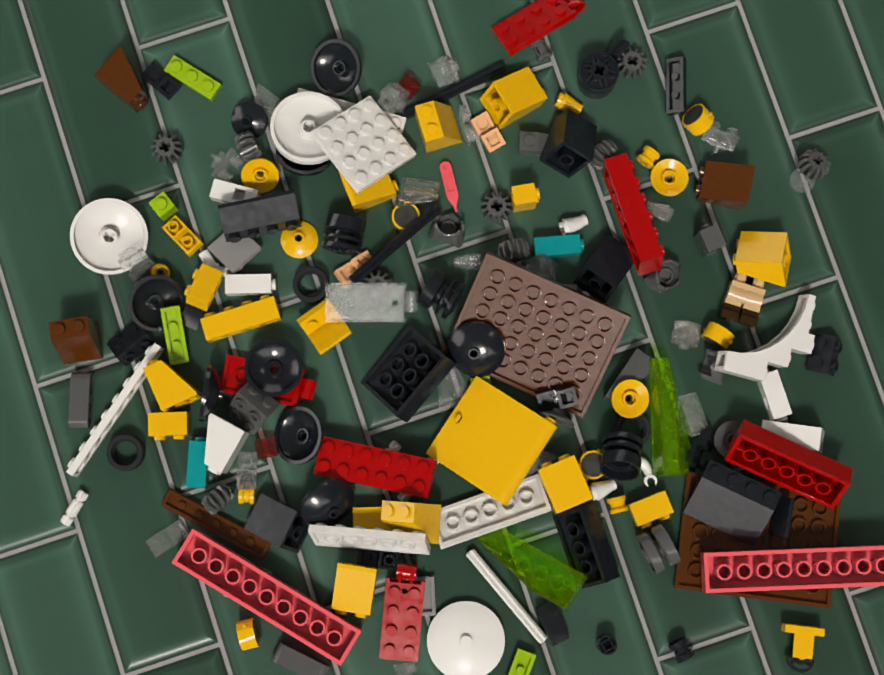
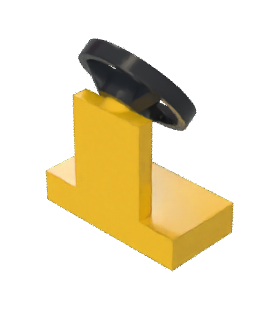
[781,623,825,673]

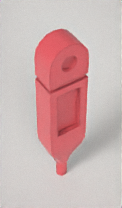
[440,162,459,212]

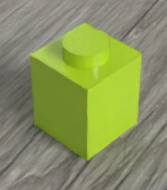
[149,191,179,222]

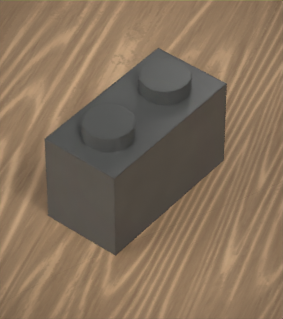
[694,223,726,258]

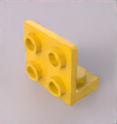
[296,298,352,355]

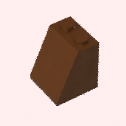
[94,47,149,113]
[694,161,756,211]
[48,316,103,365]

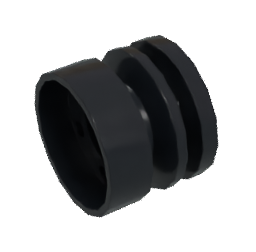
[577,52,619,99]
[321,214,366,255]
[417,269,465,320]
[600,431,643,481]

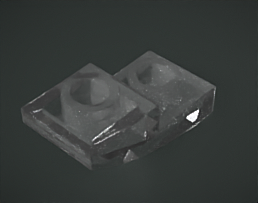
[458,105,476,148]
[677,392,708,437]
[237,452,258,490]
[145,519,190,558]

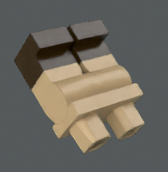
[718,273,766,328]

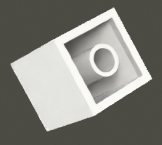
[204,413,250,475]

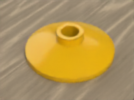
[241,158,279,193]
[650,159,689,197]
[280,221,318,259]
[611,379,649,418]

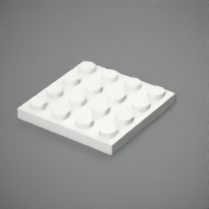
[310,96,417,194]

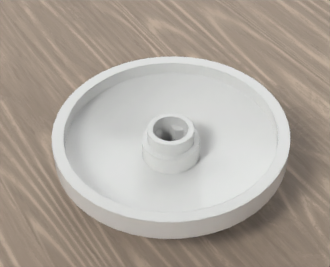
[270,91,343,165]
[70,198,148,275]
[427,601,505,675]

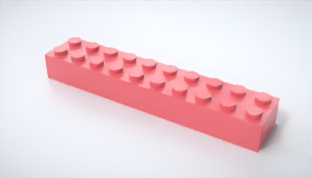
[172,528,362,666]
[700,545,884,593]

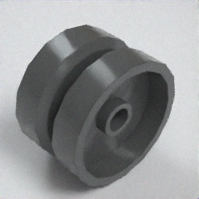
[635,524,681,575]

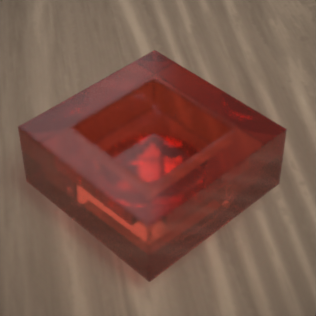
[396,73,422,101]
[254,437,278,460]

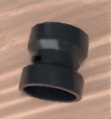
[596,634,617,655]
[668,636,695,664]

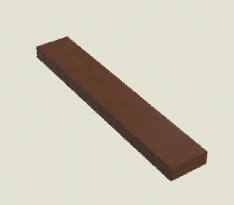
[161,488,272,560]

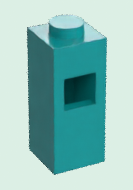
[533,234,584,260]
[186,437,209,488]

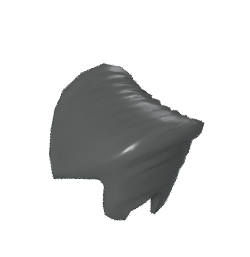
[428,213,465,248]
[643,255,682,291]
[699,349,733,386]

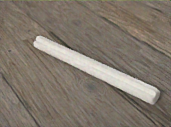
[466,549,547,644]

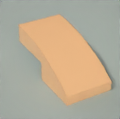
[469,111,506,153]
[334,250,372,288]

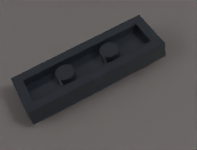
[666,56,687,116]

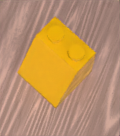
[480,66,548,130]
[415,101,462,153]
[339,172,399,213]
[733,231,791,287]
[143,359,202,412]
[537,453,593,515]
[381,500,441,544]
[331,561,379,618]

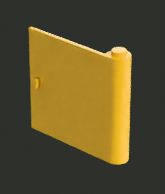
[426,376,557,506]

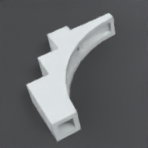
[714,294,816,381]

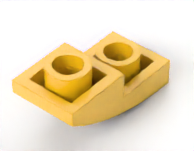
[162,215,204,257]

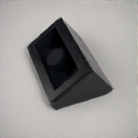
[769,497,794,538]

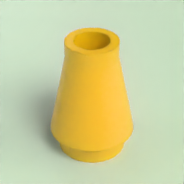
[554,92,583,114]

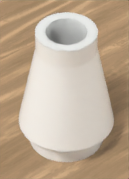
[559,214,588,235]
[588,479,617,501]

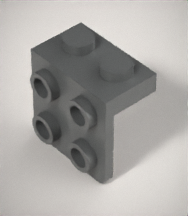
[226,382,280,435]

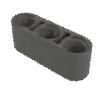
[68,372,94,428]
[271,642,331,675]

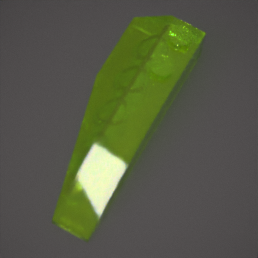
[649,358,690,476]
[476,529,587,610]

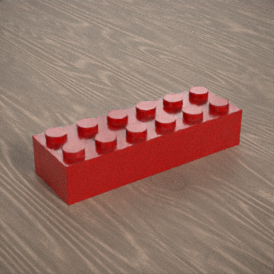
[603,153,665,276]
[724,420,853,509]
[313,436,438,499]

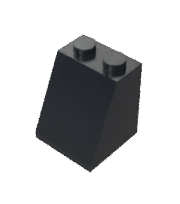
[539,108,597,178]
[573,234,634,303]
[244,493,309,553]

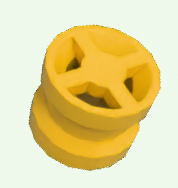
[636,145,660,169]
[238,485,256,504]
[606,495,629,515]

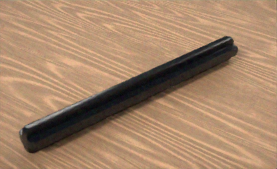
[403,62,506,119]
[349,205,441,285]

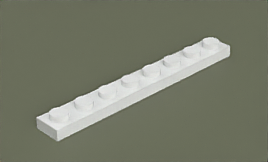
[66,343,165,477]

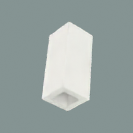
[209,179,260,204]
[225,274,277,296]
[757,370,792,422]

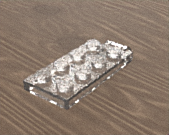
[325,283,419,323]

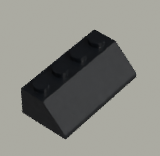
[218,190,301,243]
[553,502,620,590]

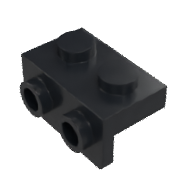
[107,322,155,366]
[806,333,843,376]

